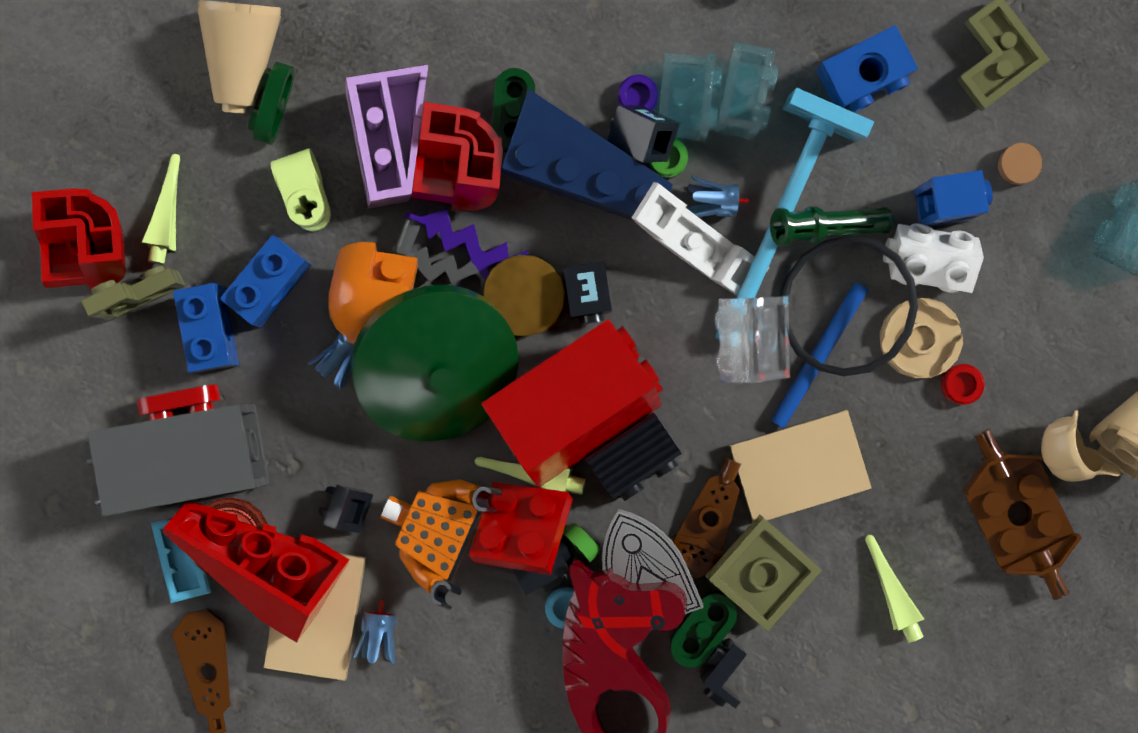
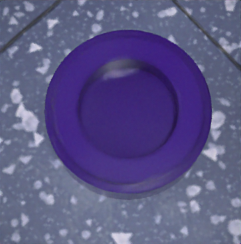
[617,74,659,110]

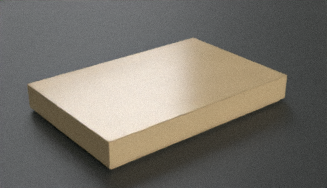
[729,410,872,522]
[264,553,366,681]

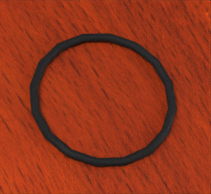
[779,235,918,377]

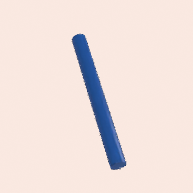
[770,282,869,429]

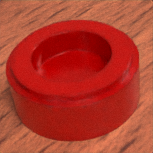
[940,364,985,405]

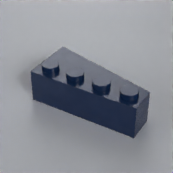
[501,89,673,221]

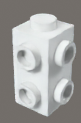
[883,224,984,293]

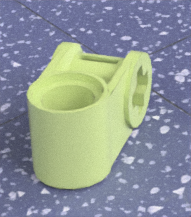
[270,148,331,232]

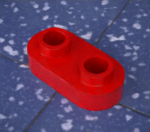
[136,384,221,421]

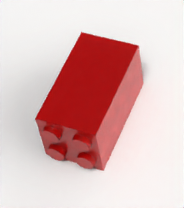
[481,319,663,488]

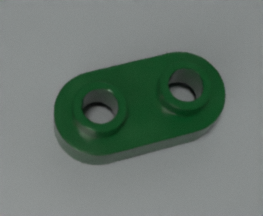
[248,62,295,145]
[492,68,535,151]
[670,592,737,668]

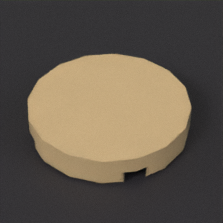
[880,298,963,378]

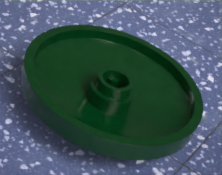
[351,285,519,441]

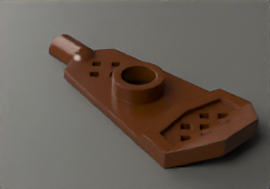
[672,458,741,579]
[172,608,231,733]

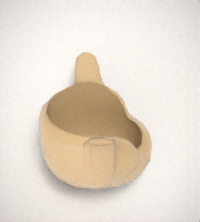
[1041,410,1121,482]

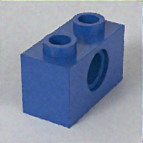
[816,25,918,113]
[914,170,993,227]
[220,235,312,327]
[173,283,240,374]

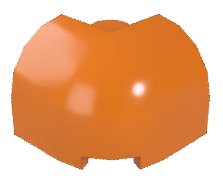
[328,242,418,344]

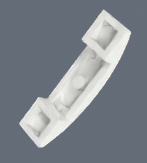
[631,182,769,296]

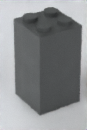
[85,404,270,516]

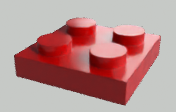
[469,481,573,575]

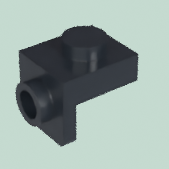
[700,638,747,709]

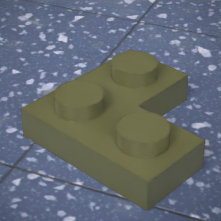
[956,0,1050,112]
[81,266,186,320]

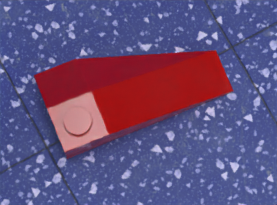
[162,501,350,643]

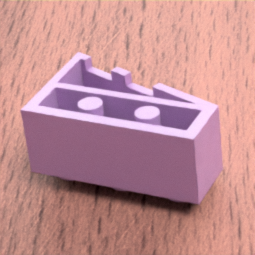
[345,65,428,208]

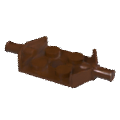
[962,429,1082,600]

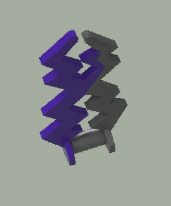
[392,209,529,290]

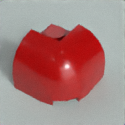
[411,102,503,212]
[31,188,126,291]

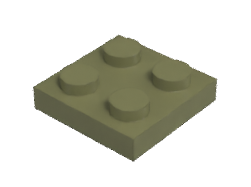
[705,514,822,632]

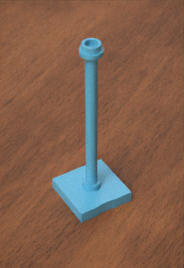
[715,88,874,348]

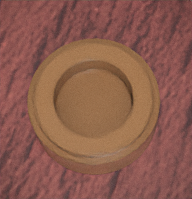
[998,143,1042,185]

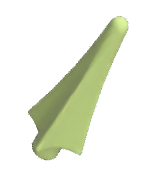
[142,154,180,265]
[475,457,586,495]
[865,535,924,643]

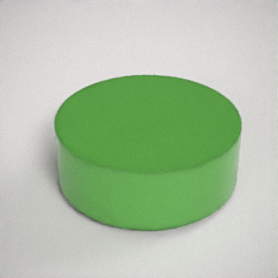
[647,138,688,179]
[563,523,600,563]

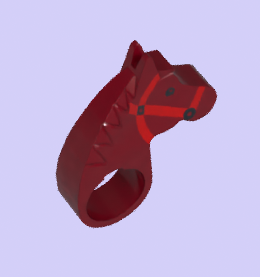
[563,559,688,733]

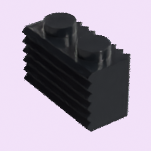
[585,412,682,501]

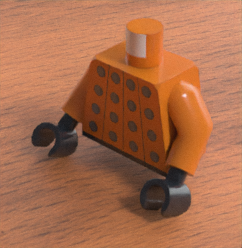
[380,479,502,610]

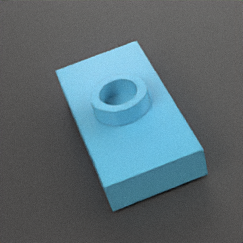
[151,518,214,603]

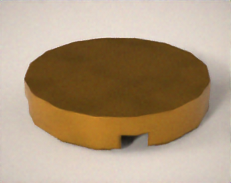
[483,255,565,337]

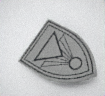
[602,509,704,614]

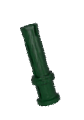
[770,206,894,246]

